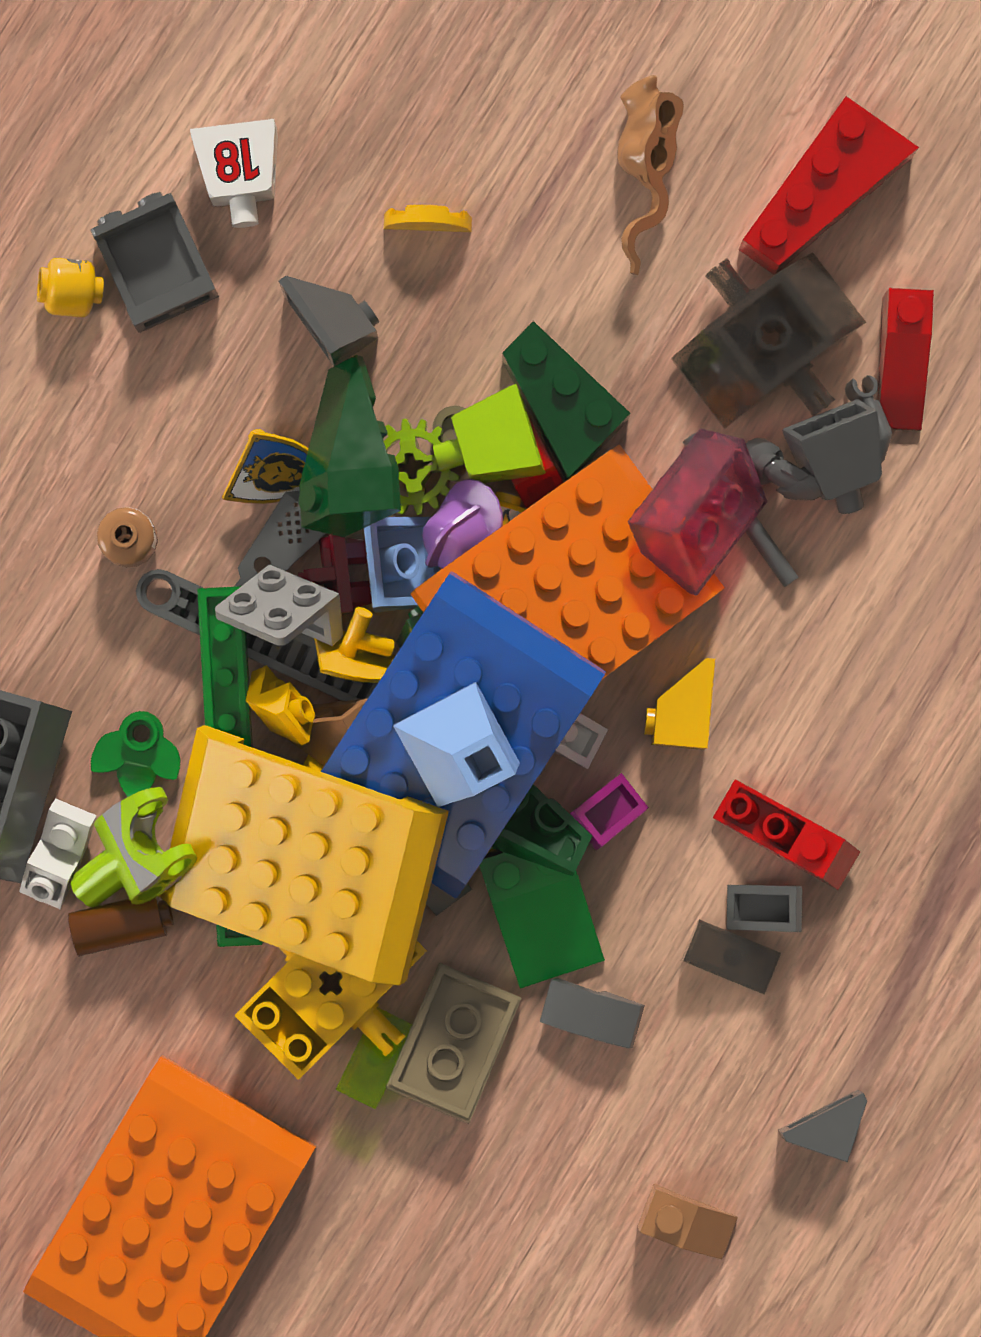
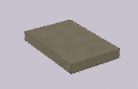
[386,963,522,1124]

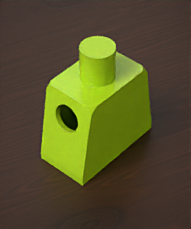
[433,384,545,483]

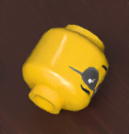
[37,258,104,317]

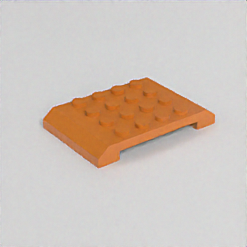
[410,444,725,679]
[23,1055,316,1337]

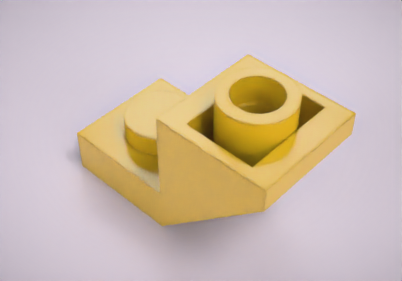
[245,665,315,745]

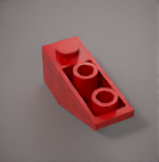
[713,779,860,890]

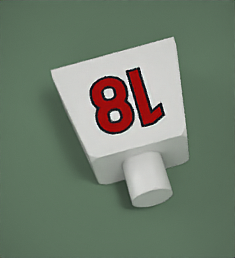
[190,119,278,228]

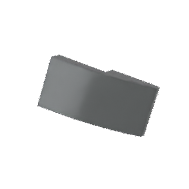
[540,978,645,1049]

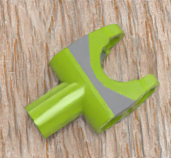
[70,787,197,907]

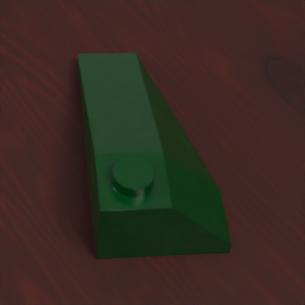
[299,355,401,537]
[491,784,592,876]

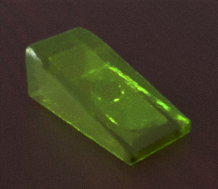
[336,1007,413,1109]

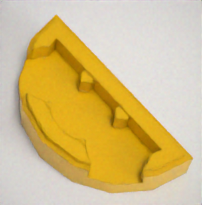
[383,205,472,232]

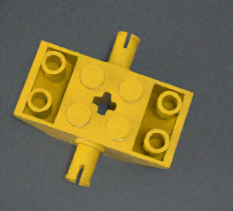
[234,941,427,1080]

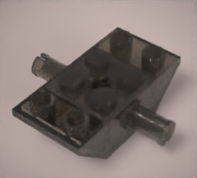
[671,252,866,429]

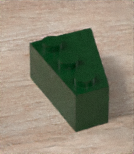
[502,321,631,481]

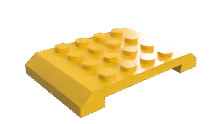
[159,725,449,986]

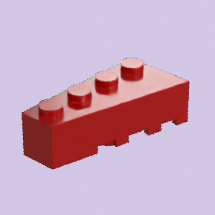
[738,96,919,275]

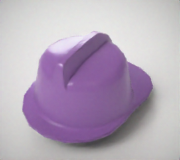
[422,479,503,569]

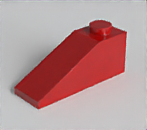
[878,288,934,431]

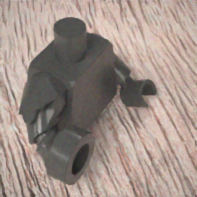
[736,375,892,514]

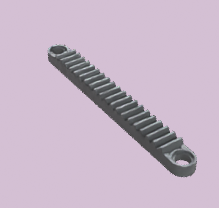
[136,569,546,778]

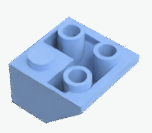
[394,682,520,807]

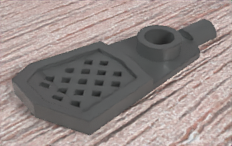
[235,491,326,586]

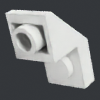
[19,798,96,909]

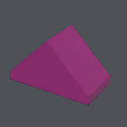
[570,773,649,851]

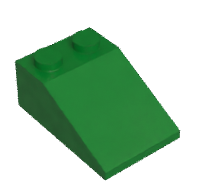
[479,852,605,989]

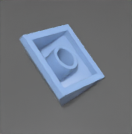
[364,517,440,613]

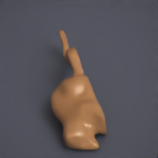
[617,75,684,275]

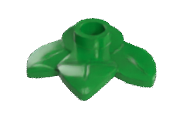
[91,711,181,797]

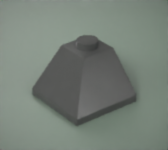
[279,276,379,366]

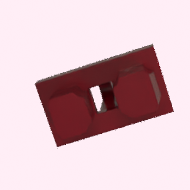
[297,534,372,616]

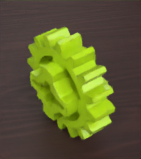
[383,418,461,515]

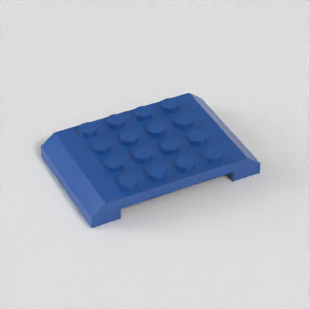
[321,571,606,899]

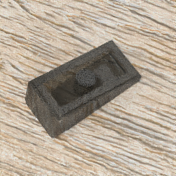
[681,919,781,995]

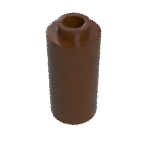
[68,896,174,957]

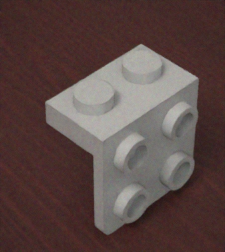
[215,565,343,646]

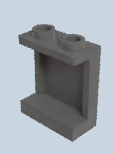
[90,192,219,333]

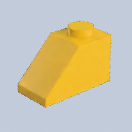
[644,658,715,750]

